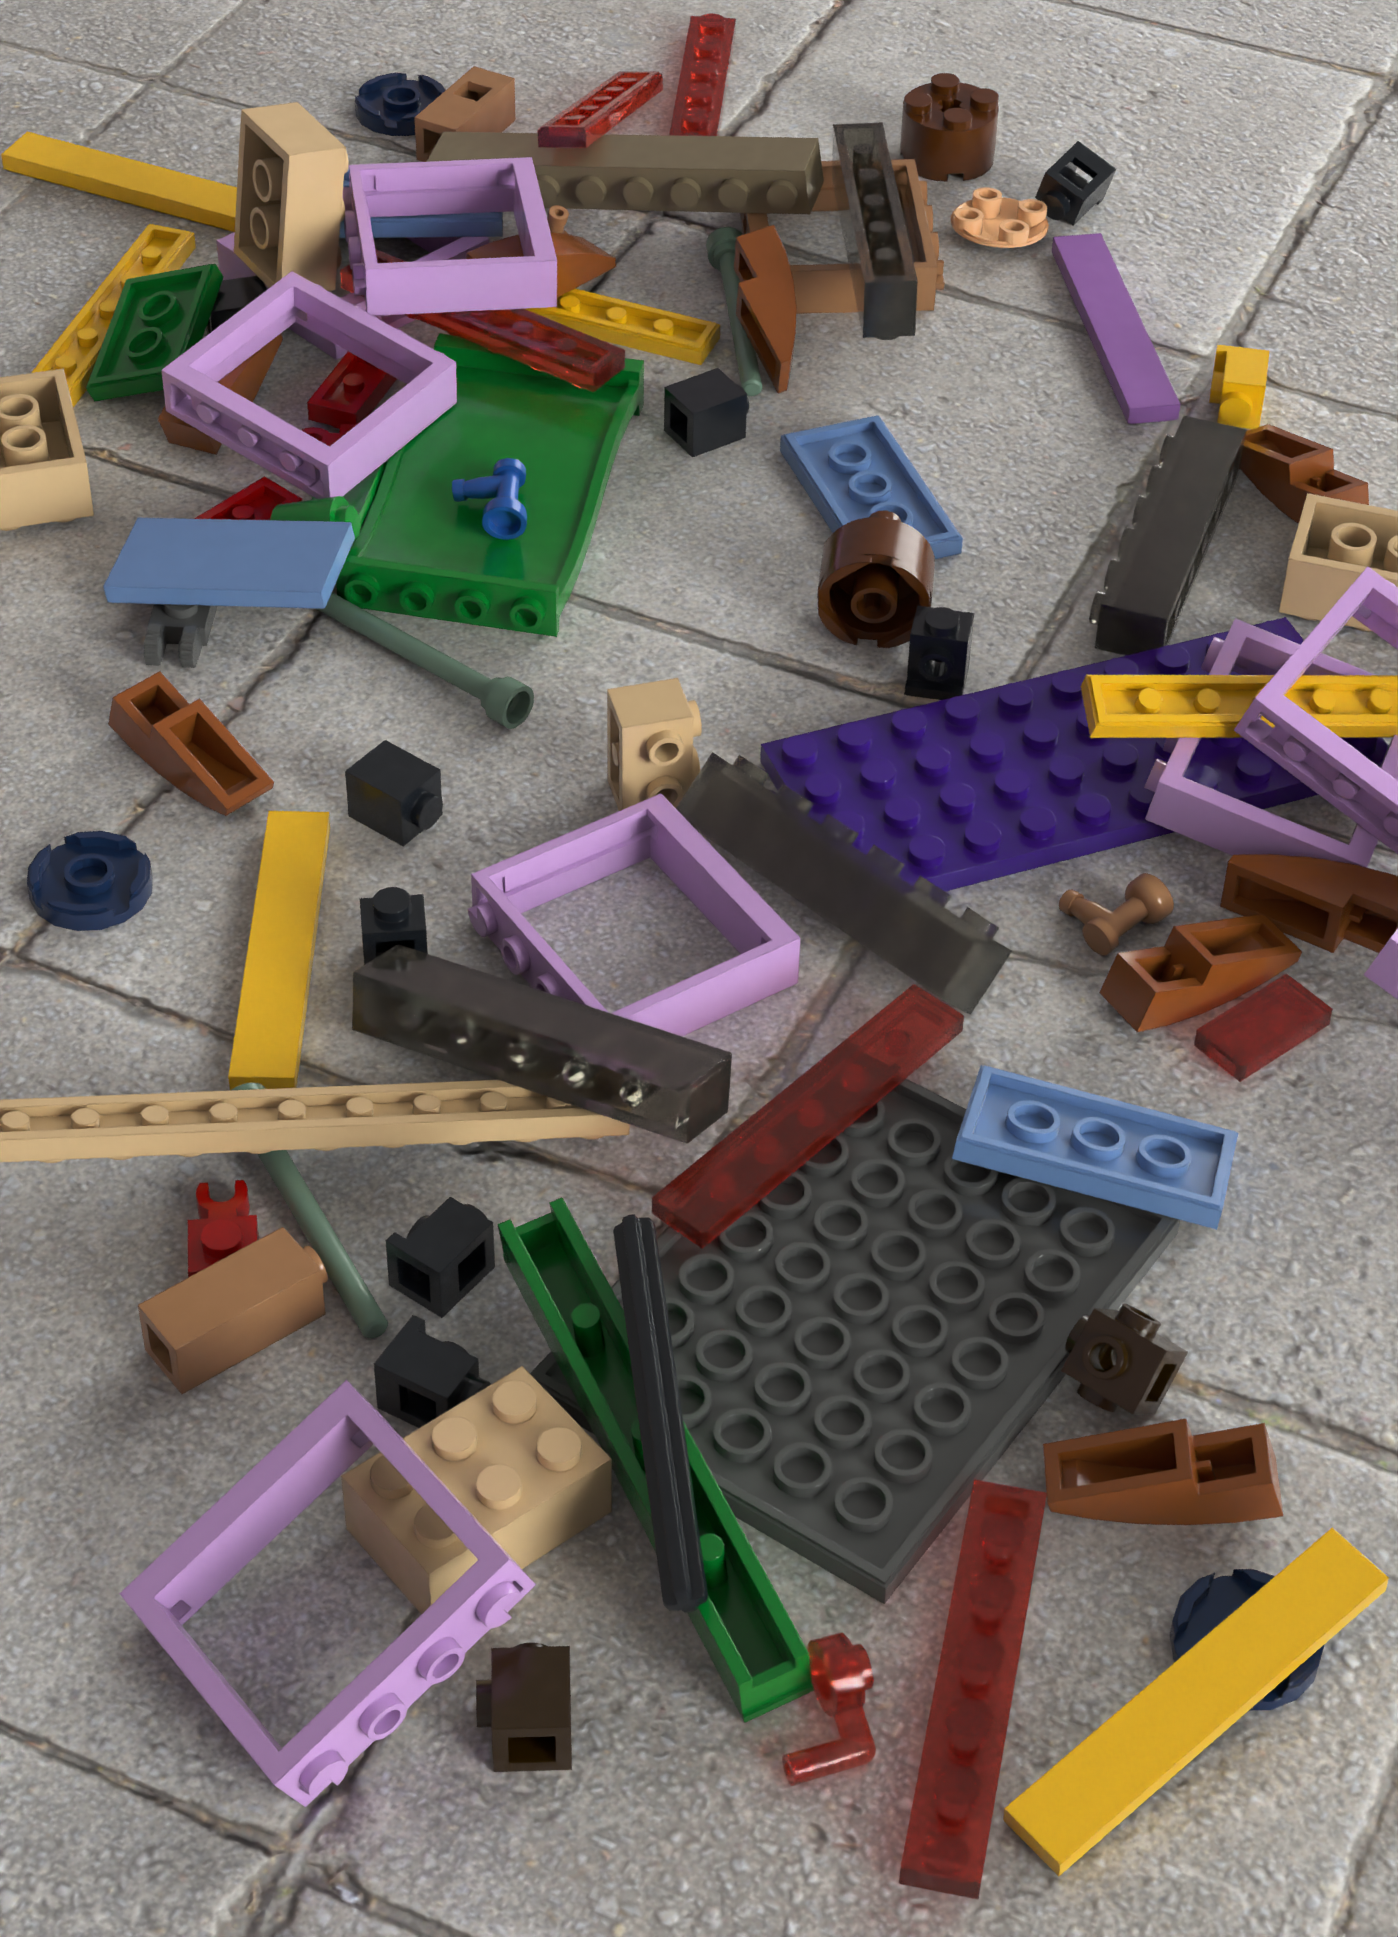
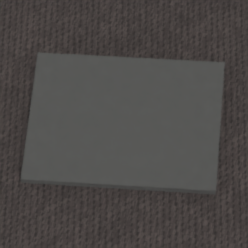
[530,1045,1180,1604]

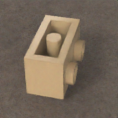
[607,678,702,811]

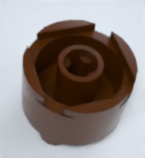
[900,73,999,182]
[817,510,935,648]

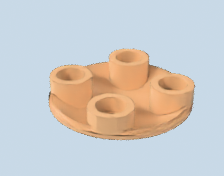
[951,187,1049,248]

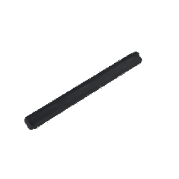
[613,1214,708,1613]

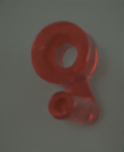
[782,1632,876,1786]

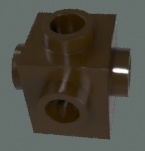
[1061,1303,1188,1415]

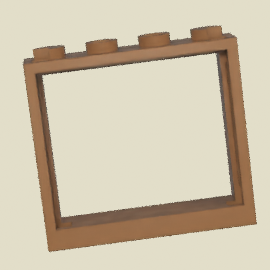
[740,159,945,314]

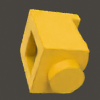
[1209,344,1270,429]

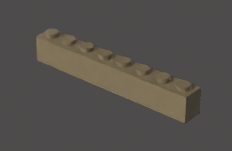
[426,132,824,214]

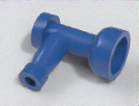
[452,458,527,540]

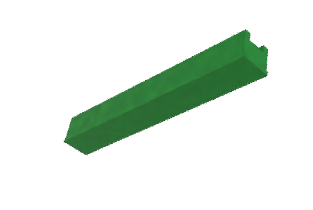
[497,1197,814,1723]

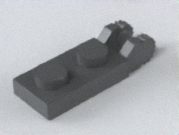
[144,604,217,668]

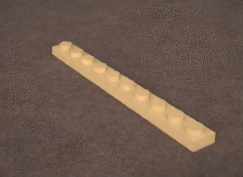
[0,1075,631,1163]

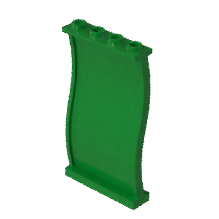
[336,333,644,637]

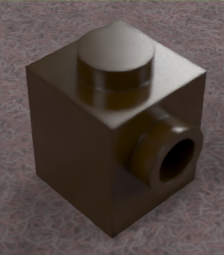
[476,1643,572,1772]

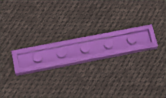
[1052,233,1181,424]

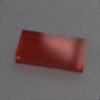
[1194,973,1333,1082]

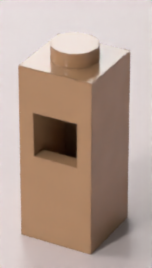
[414,66,516,162]
[138,1227,328,1394]

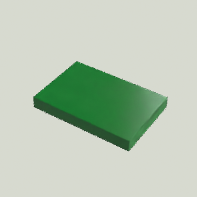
[86,264,224,402]

